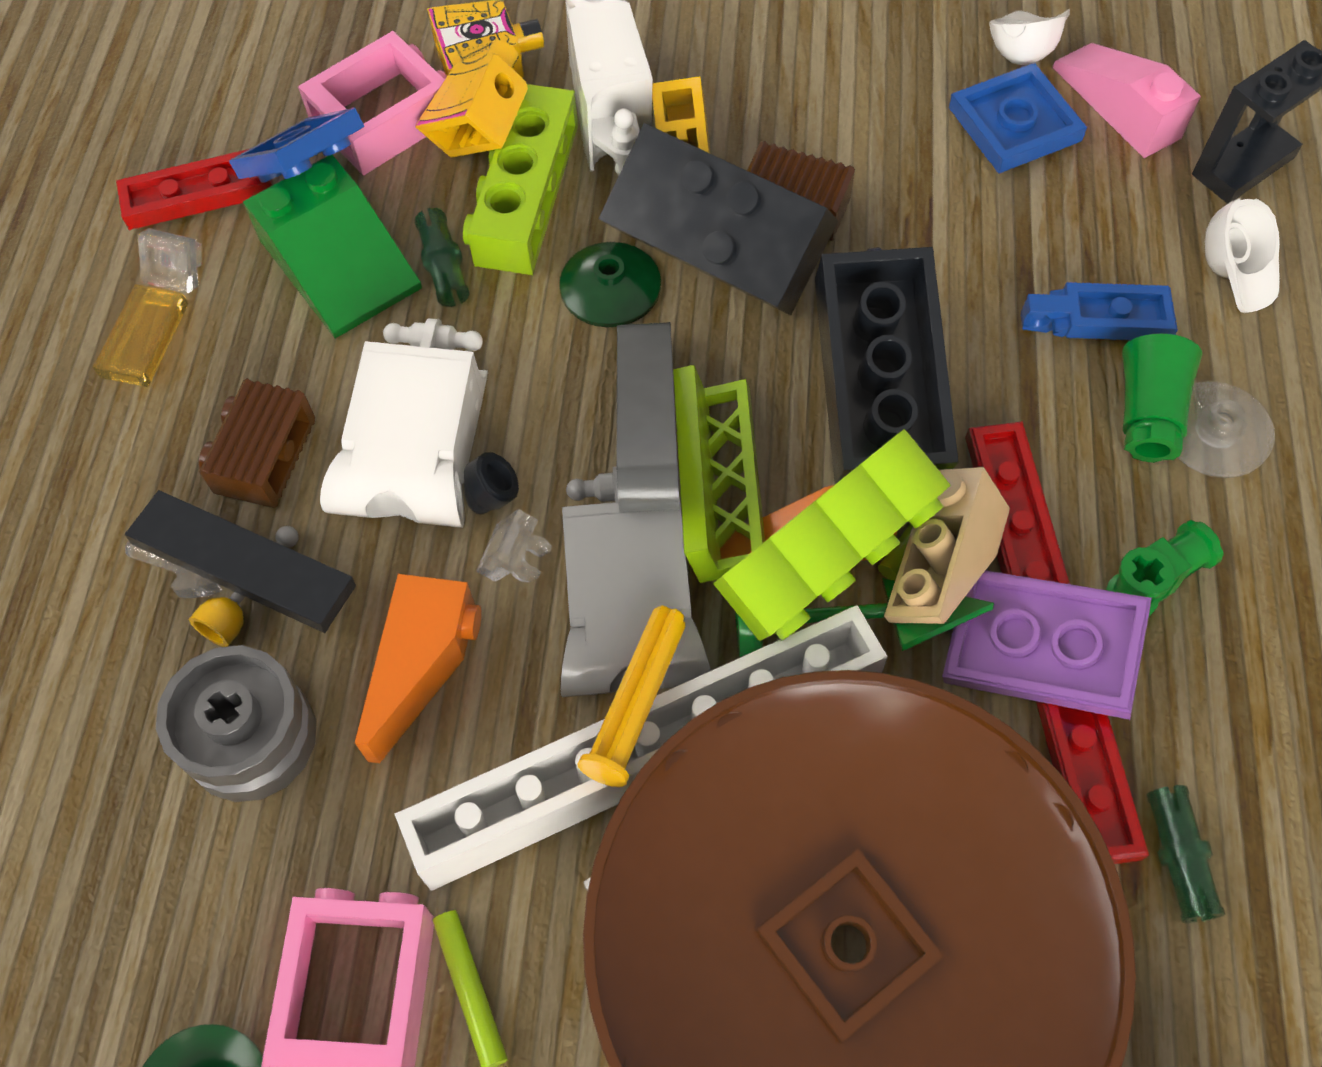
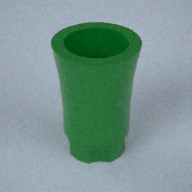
[1122,334,1202,463]

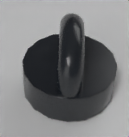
[464,452,519,515]

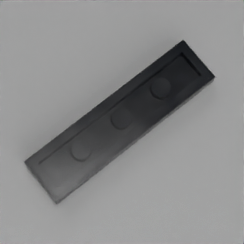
[124,490,356,633]

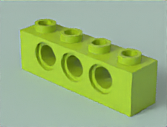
[463,84,578,275]

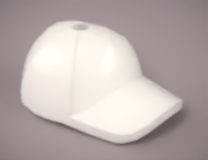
[989,9,1070,65]
[1205,198,1280,313]

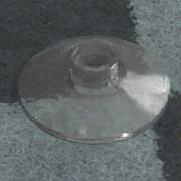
[1177,381,1275,478]

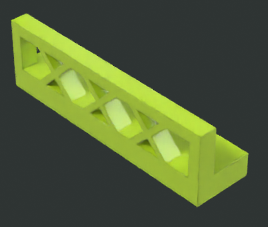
[673,365,765,583]

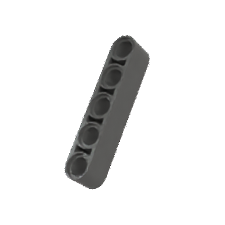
[617,322,680,513]

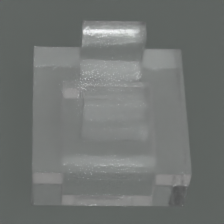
[137,228,203,294]
[476,509,552,583]

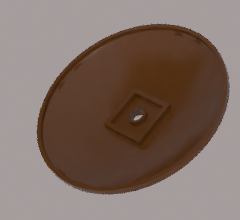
[583,670,1136,1067]

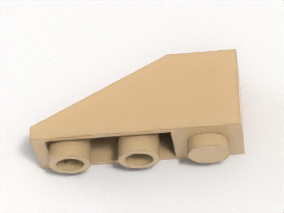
[884,467,1010,624]

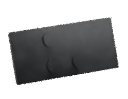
[599,123,838,316]
[814,247,959,484]

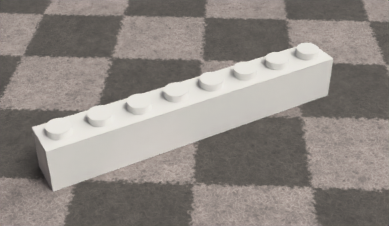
[395,605,888,891]

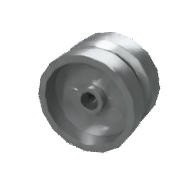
[156,645,316,802]

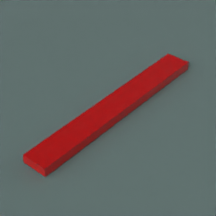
[965,422,1149,864]

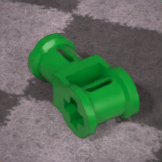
[1105,520,1224,617]

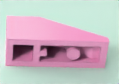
[1053,43,1201,158]

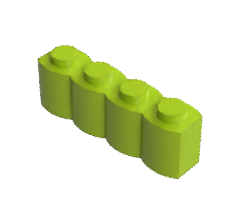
[713,429,951,641]

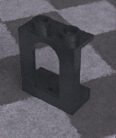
[1191,40,1322,204]

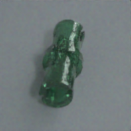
[414,208,470,307]
[1146,785,1226,923]

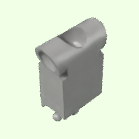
[561,466,711,697]

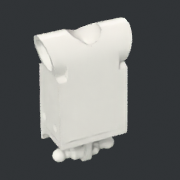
[565,0,653,176]
[320,318,488,528]

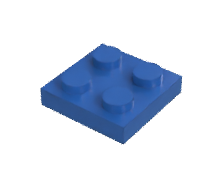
[949,63,1087,174]
[229,108,365,182]

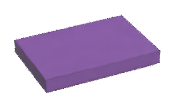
[942,571,1151,720]

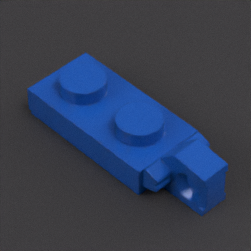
[1020,282,1178,340]

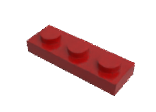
[116,149,274,230]

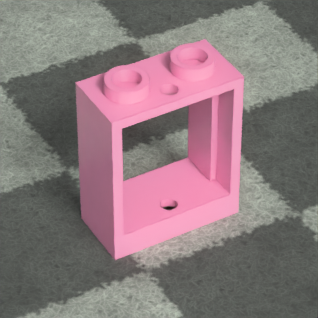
[298,31,447,176]
[261,888,435,1067]

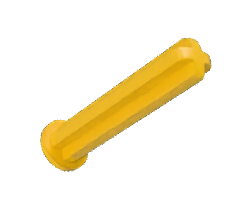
[577,605,685,787]

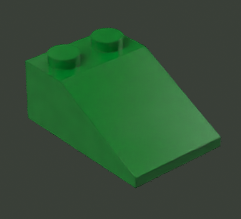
[243,155,422,339]

